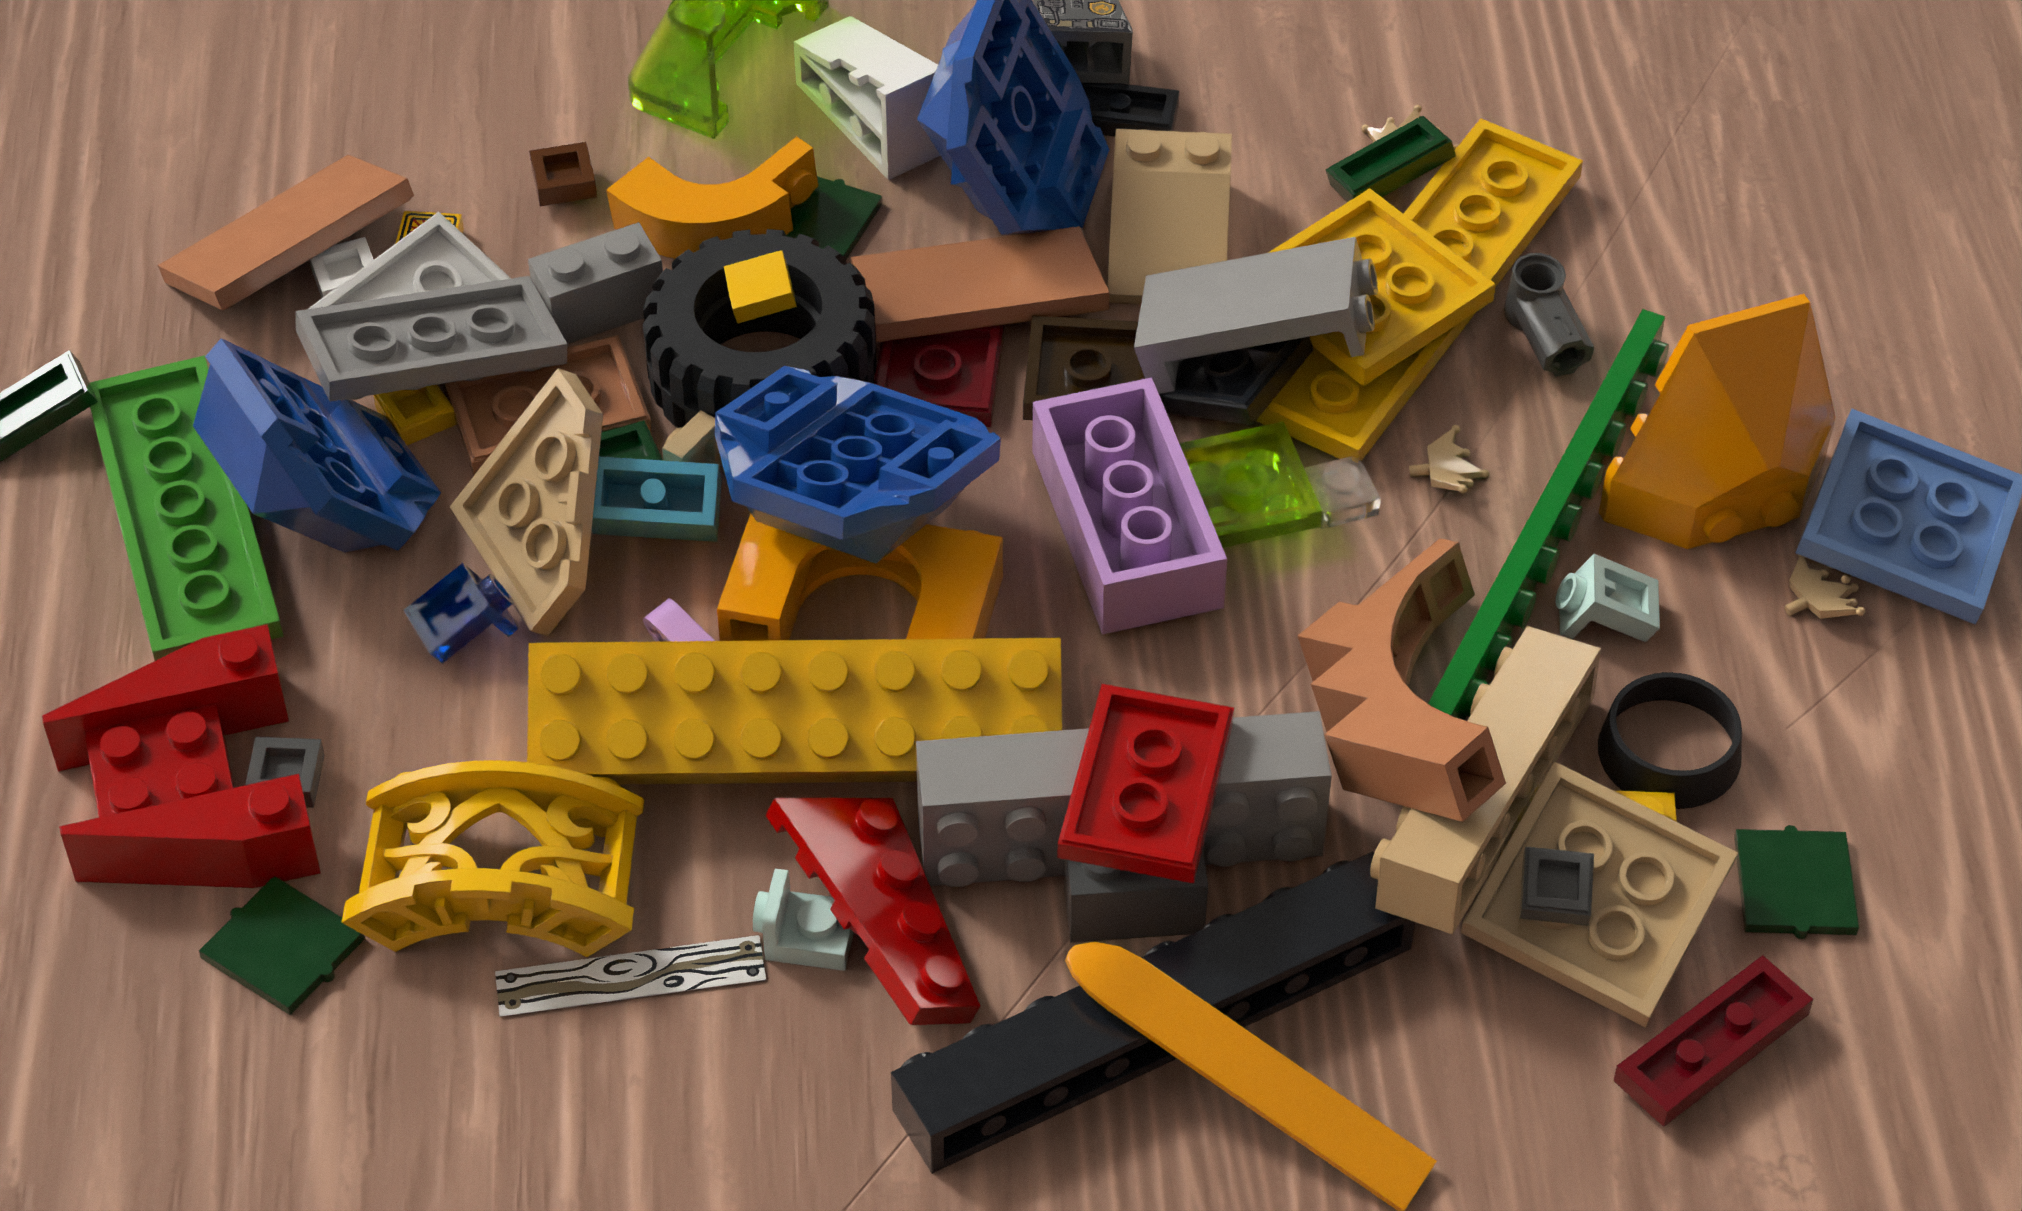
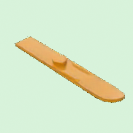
[1065,942,1437,1211]

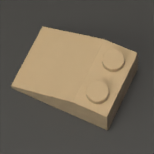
[1107,129,1232,304]

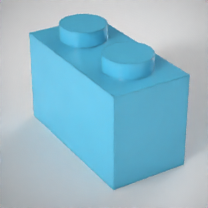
[591,456,722,542]

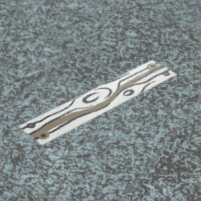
[495,935,766,1017]

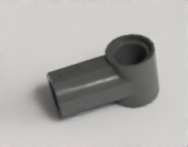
[1503,253,1594,377]

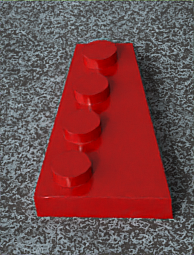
[765,798,981,1026]

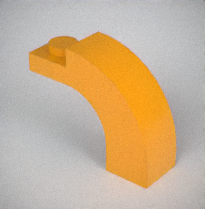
[606,136,818,259]

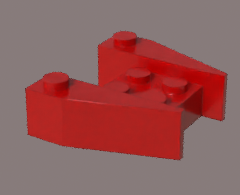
[42,624,321,888]

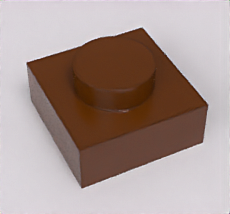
[529,142,597,207]

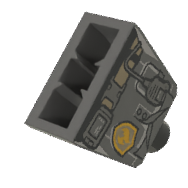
[1033,0,1133,84]

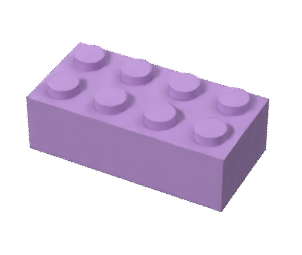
[1032,377,1227,634]

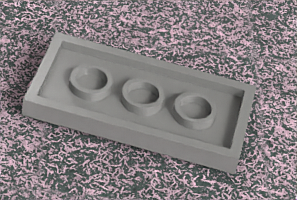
[295,276,568,402]

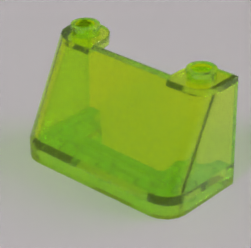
[628,0,829,139]

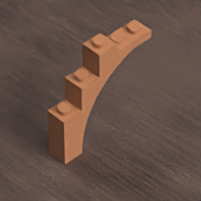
[1298,538,1506,822]

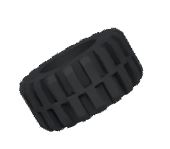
[643,229,877,428]

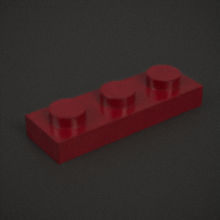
[1613,955,1814,1127]

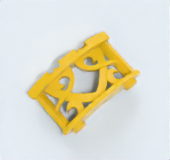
[341,760,644,957]

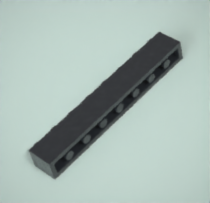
[891,851,1415,1174]

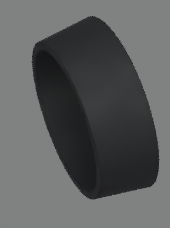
[1598,672,1742,809]

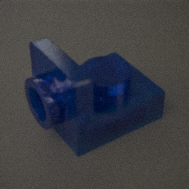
[403,563,519,664]

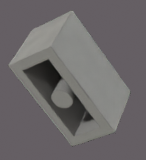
[528,222,663,344]

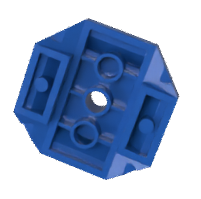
[193,338,441,553]
[715,366,1001,564]

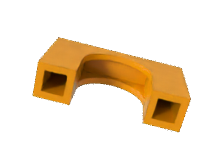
[717,513,1003,641]

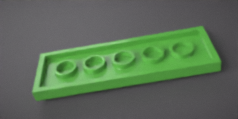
[89,355,284,661]

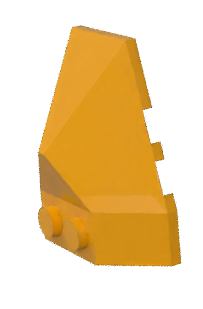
[1599,294,1836,549]

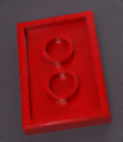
[1057,684,1235,883]

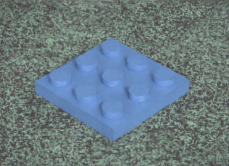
[1795,409,2022,625]

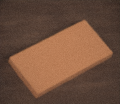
[157,155,414,310]
[851,226,1110,342]

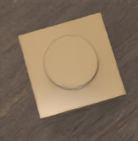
[662,410,722,466]

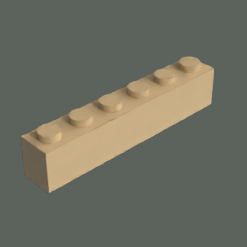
[1370,626,1601,935]

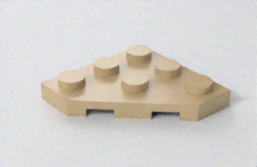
[450,368,603,636]

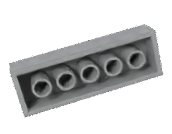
[916,711,1332,887]

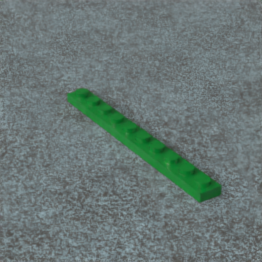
[1428,309,1669,720]

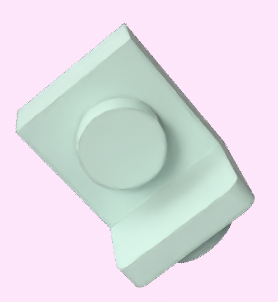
[1556,554,1660,642]
[753,868,854,971]

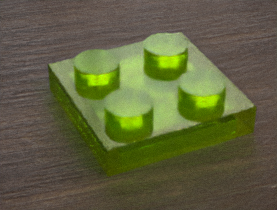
[1179,421,1323,548]

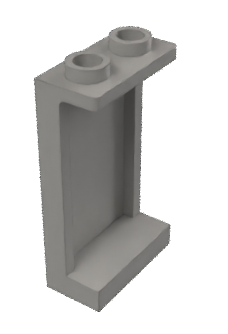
[1134,237,1378,394]

